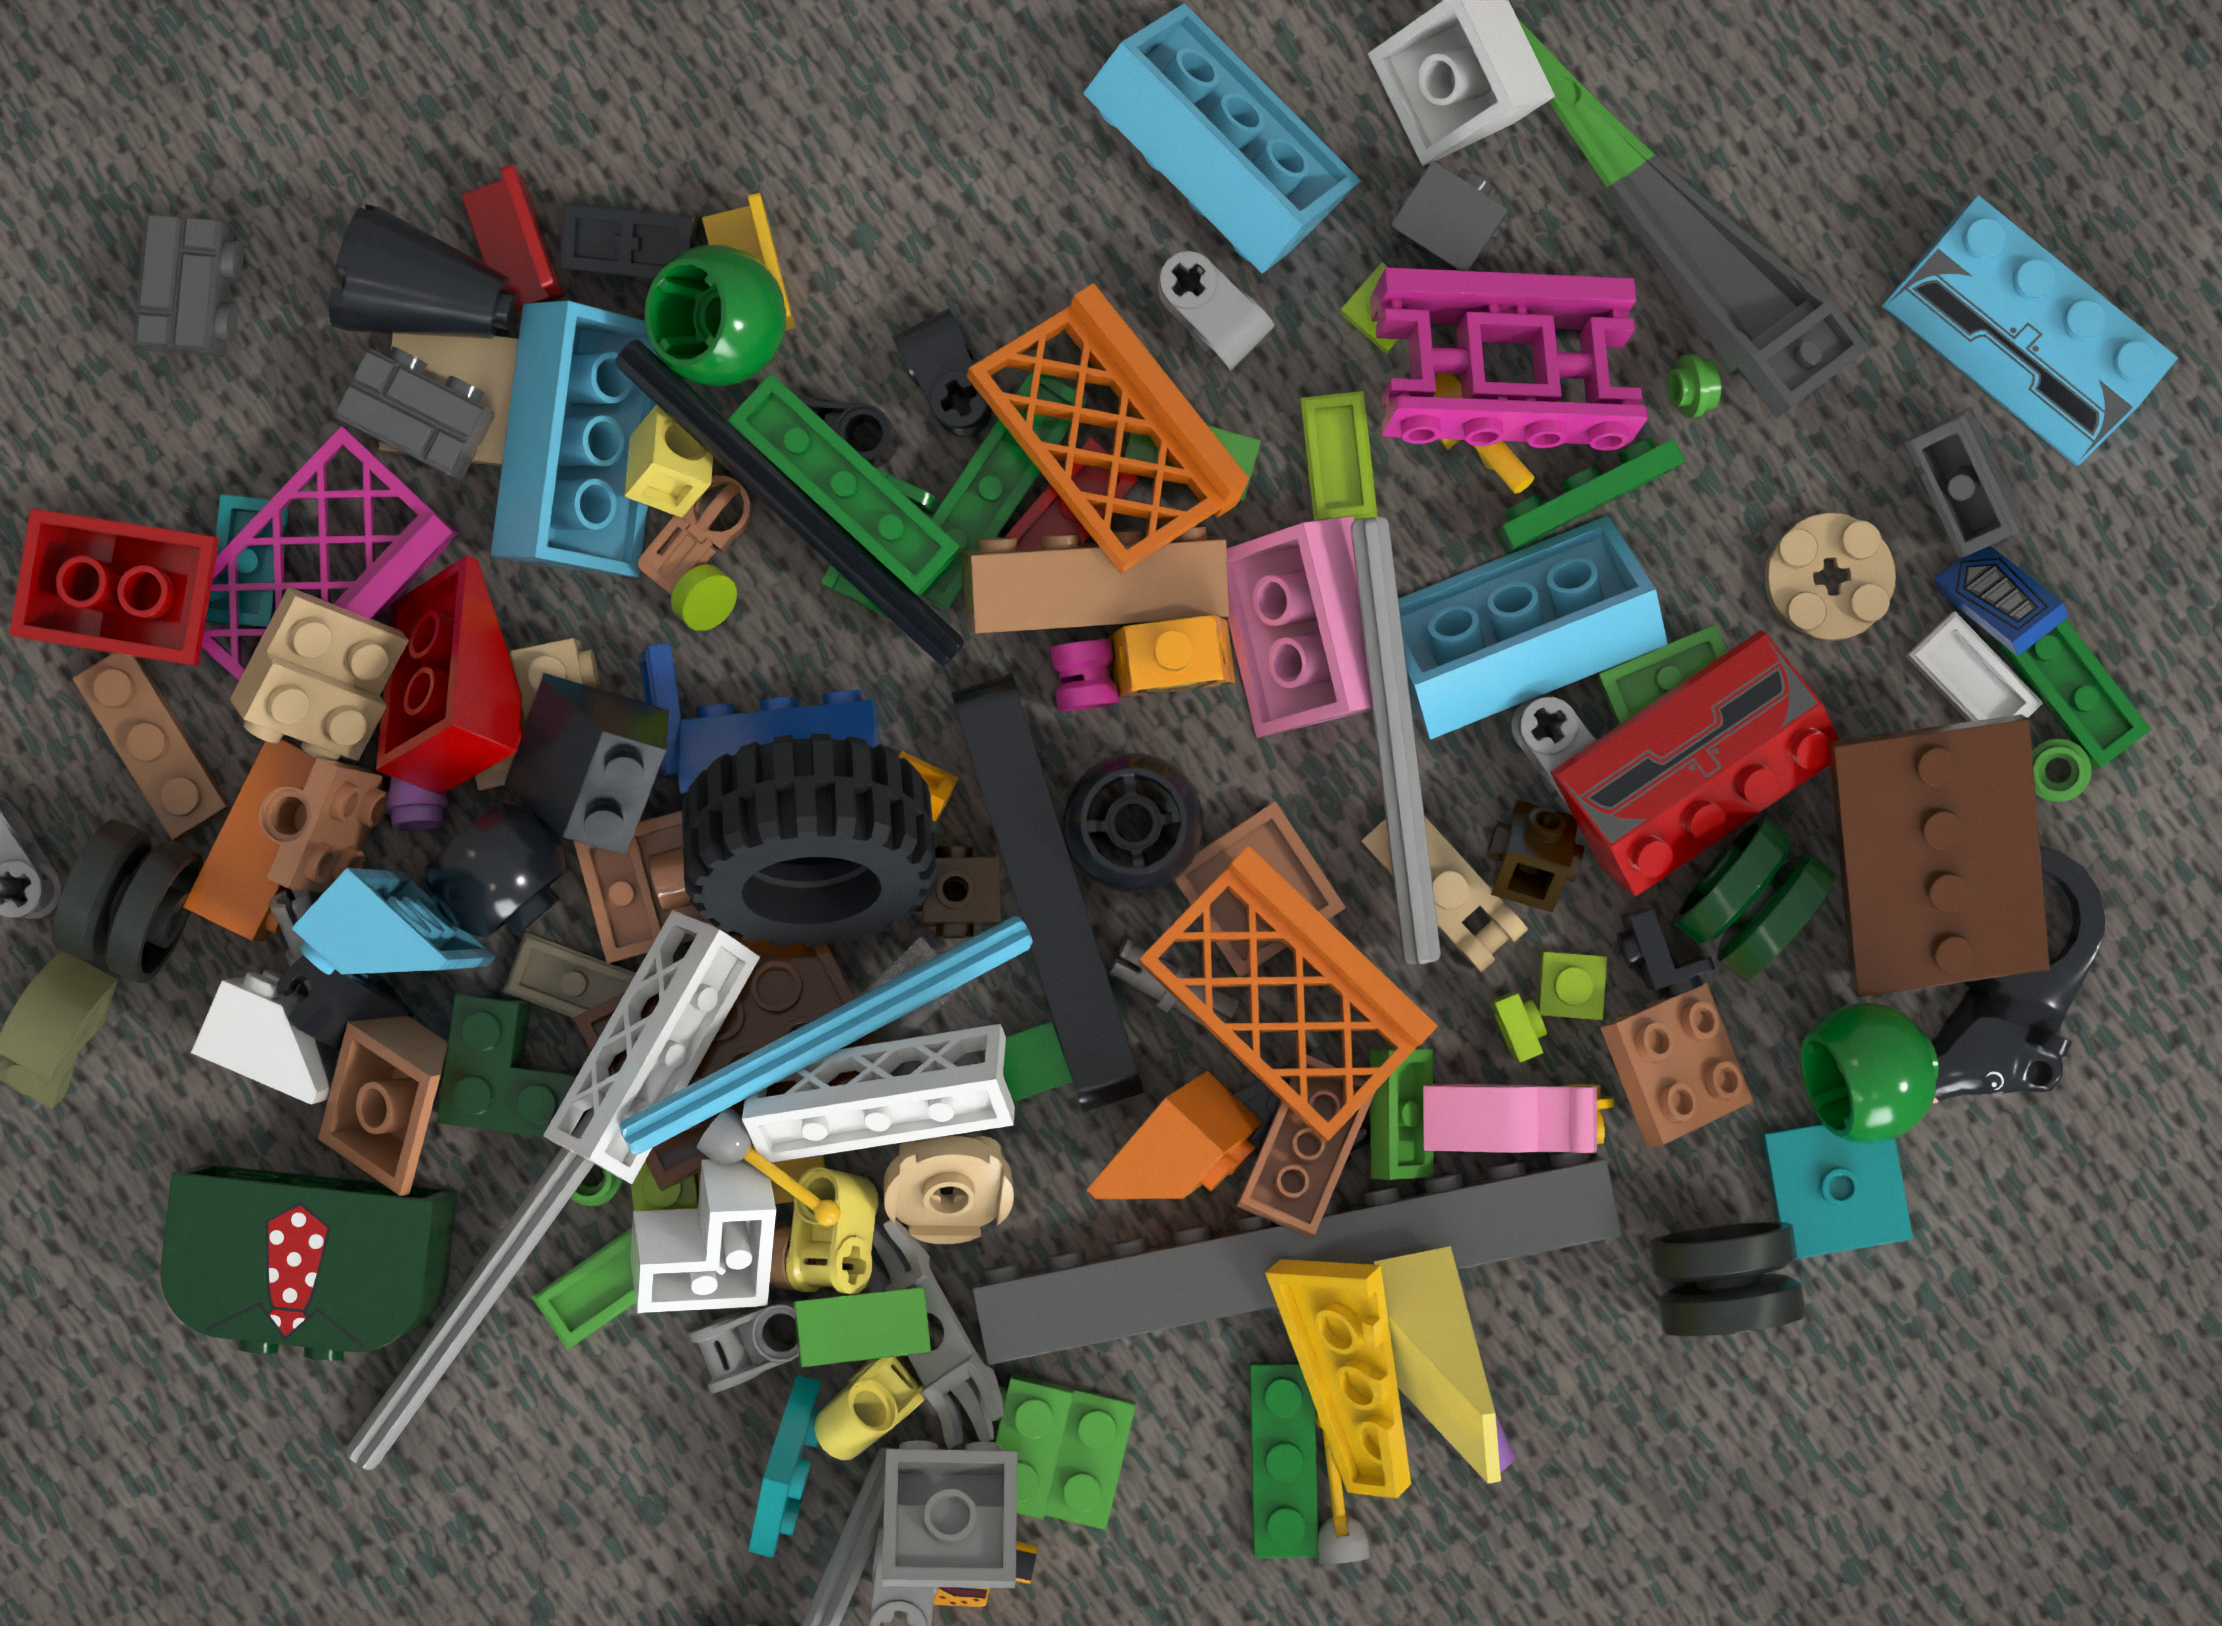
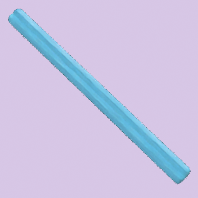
[619,916,1033,1154]

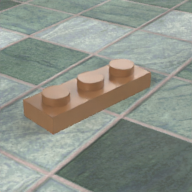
[72,653,231,841]

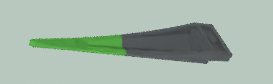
[1517,18,1870,418]

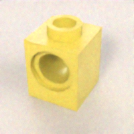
[624,404,713,518]

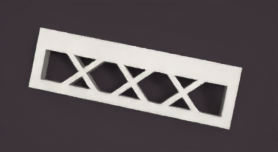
[543,910,760,1184]
[742,1024,1015,1163]

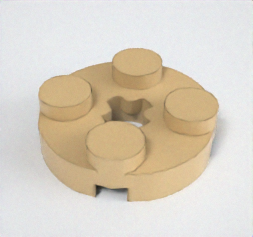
[1765,513,1896,642]
[884,1136,1014,1244]

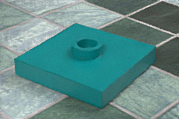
[1761,1123,1913,1260]

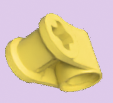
[786,1167,879,1295]
[814,1357,926,1460]

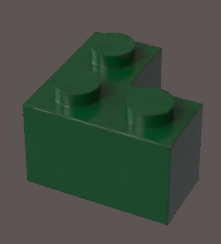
[437,993,579,1137]

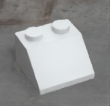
[1368,0,1555,166]
[191,969,338,1105]

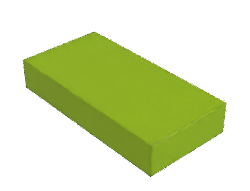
[1300,391,1378,521]

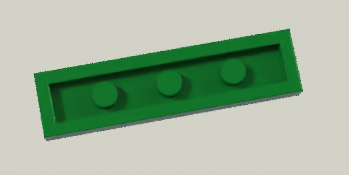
[895,372,1089,612]
[727,373,963,597]

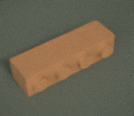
[961,525,1229,634]

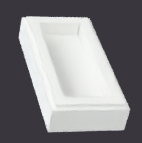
[1905,611,2043,722]

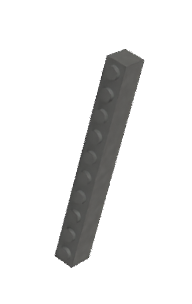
[973,1152,1622,1365]

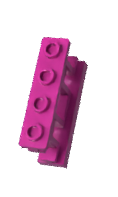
[1370,267,1647,450]

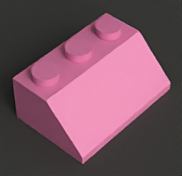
[1226,516,1372,738]

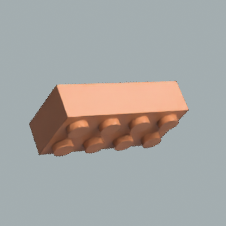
[1236,1055,1375,1239]

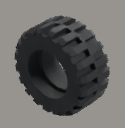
[682,733,936,947]

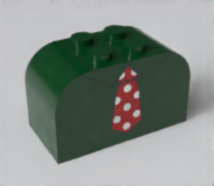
[160,1164,458,1361]

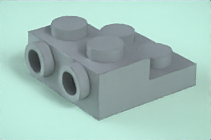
[882,1440,1017,1588]

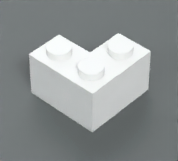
[630,1159,776,1313]

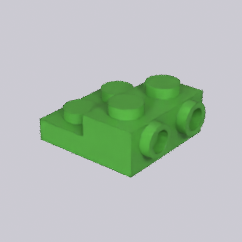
[992,1372,1136,1530]

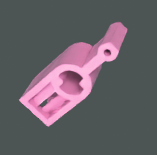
[1423,1084,1597,1153]

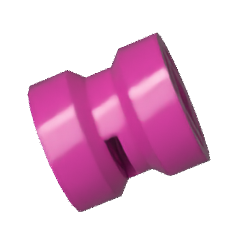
[1049,639,1120,712]

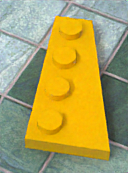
[1265,1259,1411,1498]

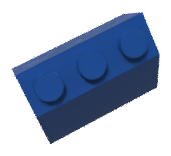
[679,690,881,795]

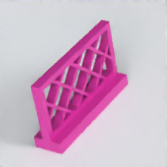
[201,426,459,681]

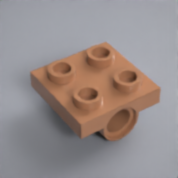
[259,757,391,893]
[573,811,713,964]
[1600,982,1753,1148]

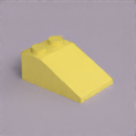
[1374,1246,1501,1484]

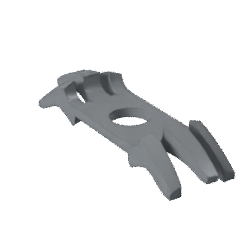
[849,1219,1004,1450]

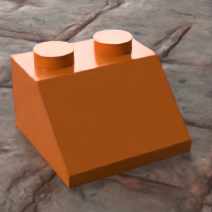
[1087,1071,1264,1199]

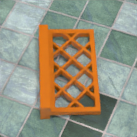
[966,283,1250,574]
[1137,845,1438,1143]

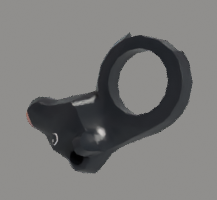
[1932,846,2105,1103]

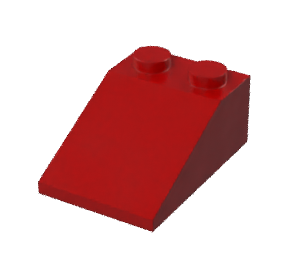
[9,508,220,666]
[376,555,522,795]

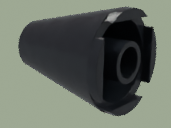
[329,204,518,339]

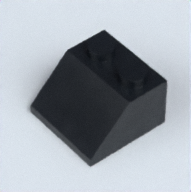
[504,673,669,855]

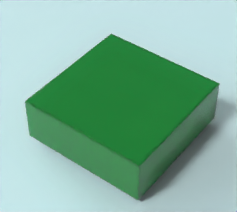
[1003,1020,1073,1102]

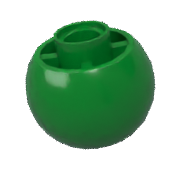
[645,245,786,387]
[1800,1002,1939,1144]

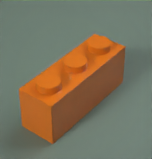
[183,736,316,941]

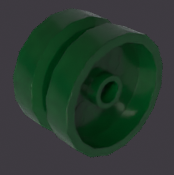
[1672,816,1836,981]

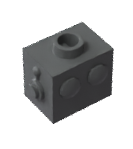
[1390,160,1508,271]

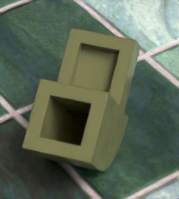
[0,950,118,1109]

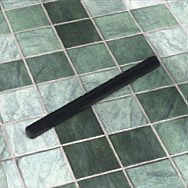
[614,339,964,665]

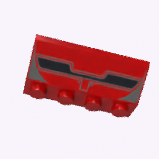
[1550,630,1839,897]

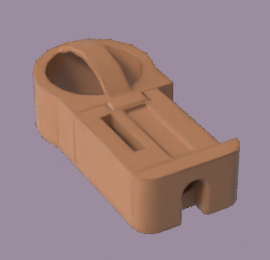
[638,475,753,595]

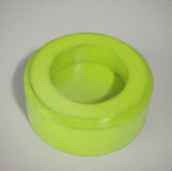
[671,564,737,631]

